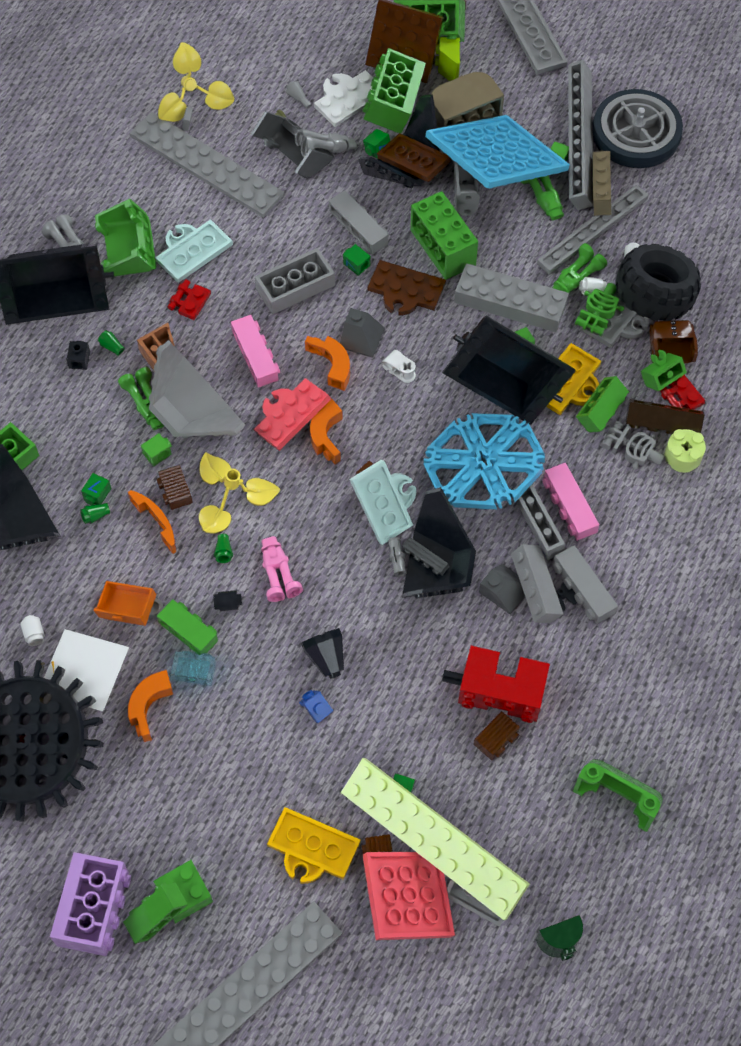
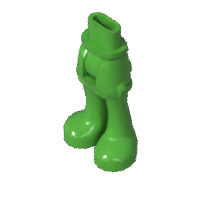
[521,175,564,221]
[552,243,607,293]
[118,367,164,430]

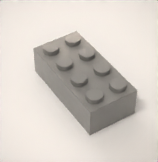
[255,248,335,315]

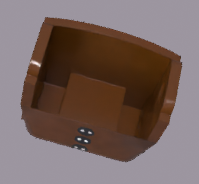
[649,320,698,364]

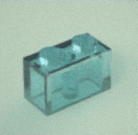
[171,651,216,686]

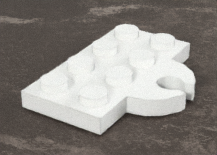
[314,70,373,127]

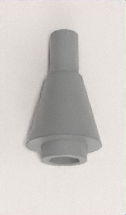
[286,81,312,109]

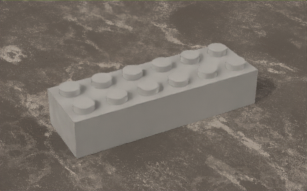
[454,263,569,333]

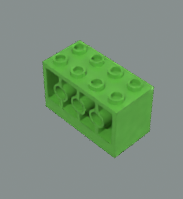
[394,0,465,44]
[363,48,426,133]
[410,191,478,280]

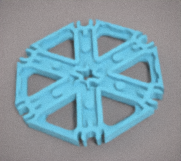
[424,413,545,510]

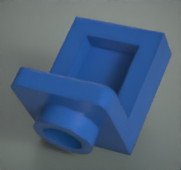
[299,690,333,723]

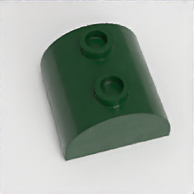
[535,915,583,961]

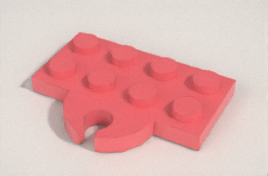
[254,378,331,451]

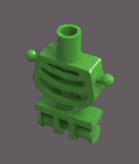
[575,283,624,336]

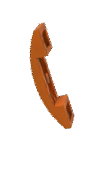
[128,490,176,554]

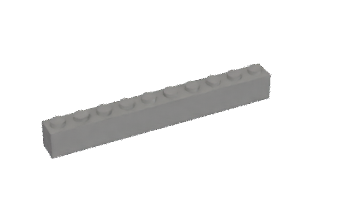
[568,60,593,210]

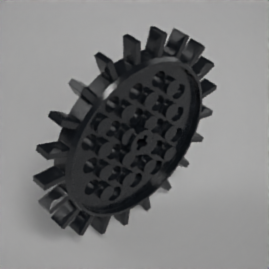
[0,660,104,822]

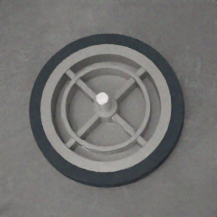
[593,89,683,168]

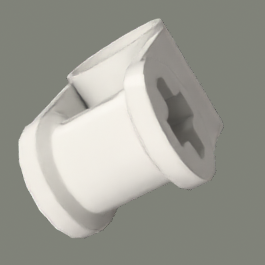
[381,350,416,383]

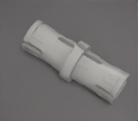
[388,537,407,577]

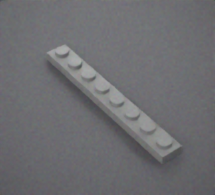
[537,185,649,274]

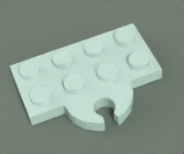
[155,219,233,283]
[349,460,416,545]

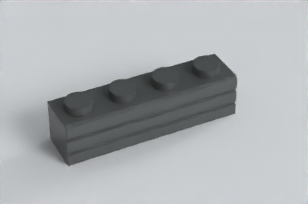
[402,537,449,576]

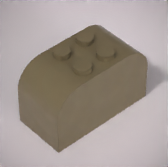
[432,72,504,128]

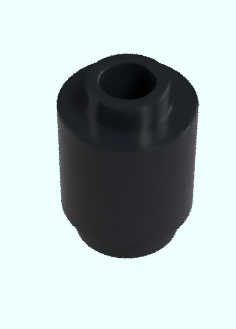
[213,590,242,611]

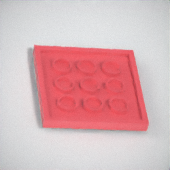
[363,852,455,940]

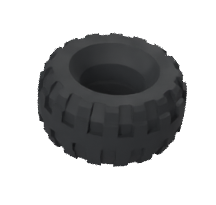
[615,244,701,321]

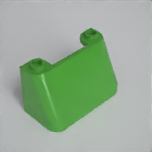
[95,199,156,276]
[573,759,663,832]

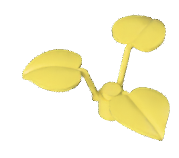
[158,42,235,122]
[199,452,280,534]

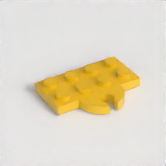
[546,343,601,415]
[267,807,361,884]

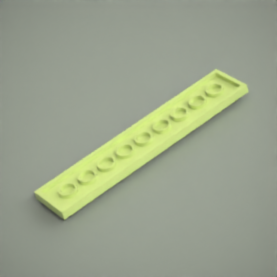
[341,758,530,920]

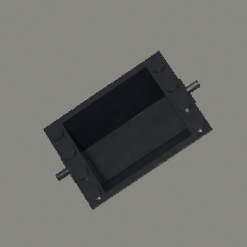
[0,244,114,325]
[442,315,576,425]

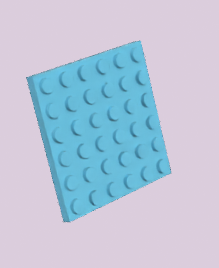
[425,115,570,189]

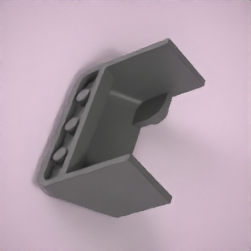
[251,111,334,178]

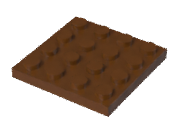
[365,0,443,83]

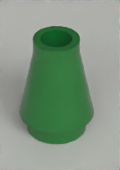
[98,330,125,356]
[80,503,110,524]
[214,534,233,563]

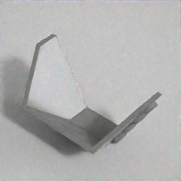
[149,340,245,438]

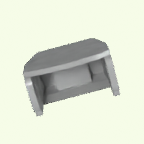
[454,162,480,216]

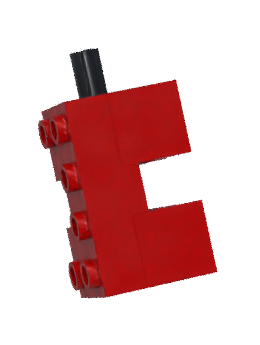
[442,645,550,723]

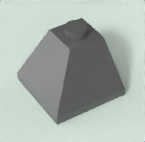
[340,308,385,358]
[479,564,525,614]

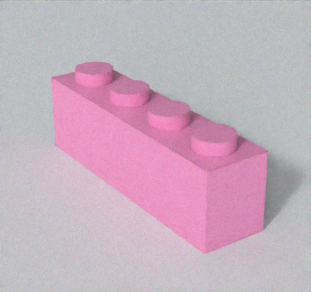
[231,315,280,388]
[542,463,599,541]

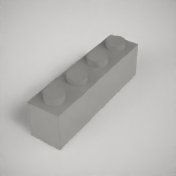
[329,190,389,255]
[513,485,565,560]
[511,544,564,623]
[553,545,618,625]

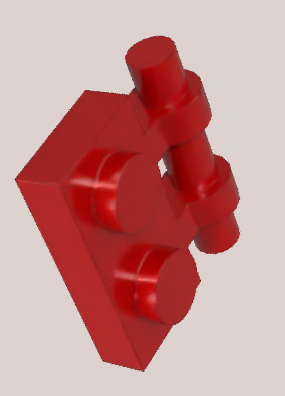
[167,279,211,320]
[660,375,706,410]

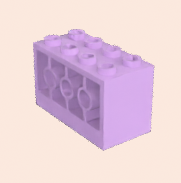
[50,852,131,956]

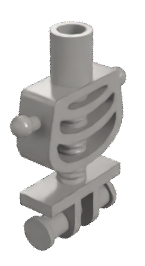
[601,421,665,469]

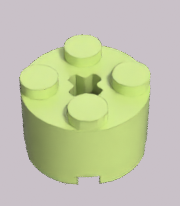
[664,429,706,473]

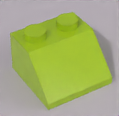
[435,37,460,81]

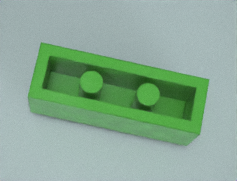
[576,376,629,432]
[157,599,218,658]
[123,883,188,944]

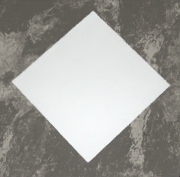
[44,629,129,711]

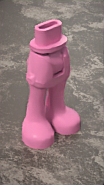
[261,536,303,602]

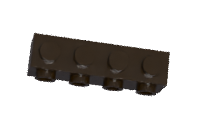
[626,399,705,435]

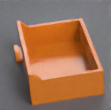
[94,581,157,626]

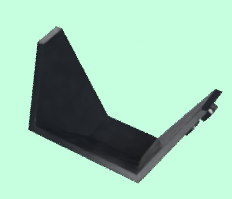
[358,94,440,188]
[0,444,61,550]
[402,487,476,599]

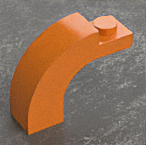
[305,336,350,391]
[310,398,343,465]
[128,670,173,742]

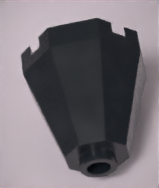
[301,628,344,679]

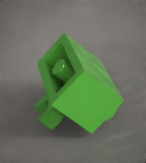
[641,350,687,391]

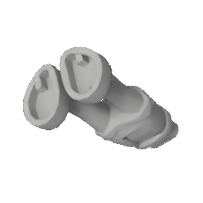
[295,129,357,157]
[42,214,84,247]

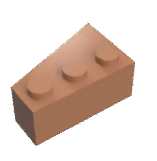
[137,323,175,372]

